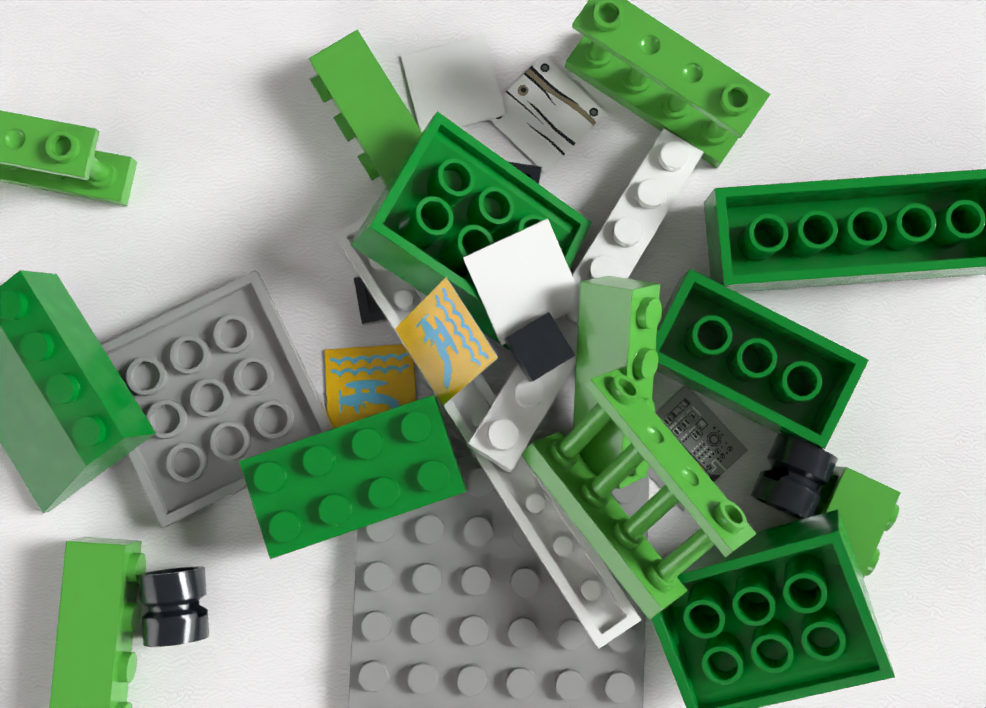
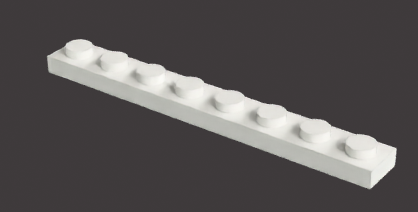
[467,128,704,472]

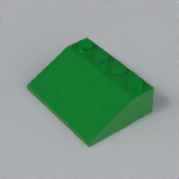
[350,111,592,351]
[0,270,156,513]
[651,509,895,708]

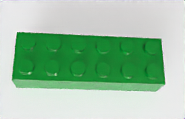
[704,169,986,292]

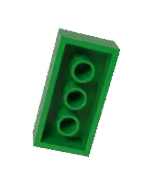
[656,269,869,449]
[239,395,468,559]

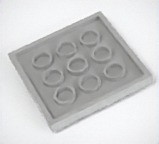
[101,270,334,528]

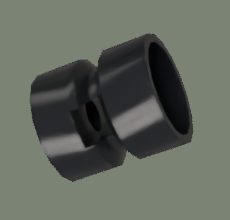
[751,433,838,520]
[139,566,209,647]

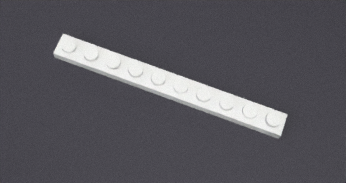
[334,213,641,649]

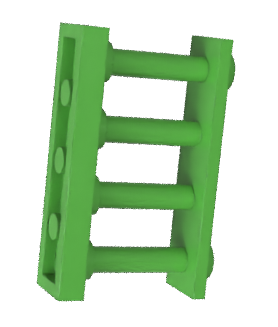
[565,0,771,168]
[0,110,137,206]
[521,369,757,620]

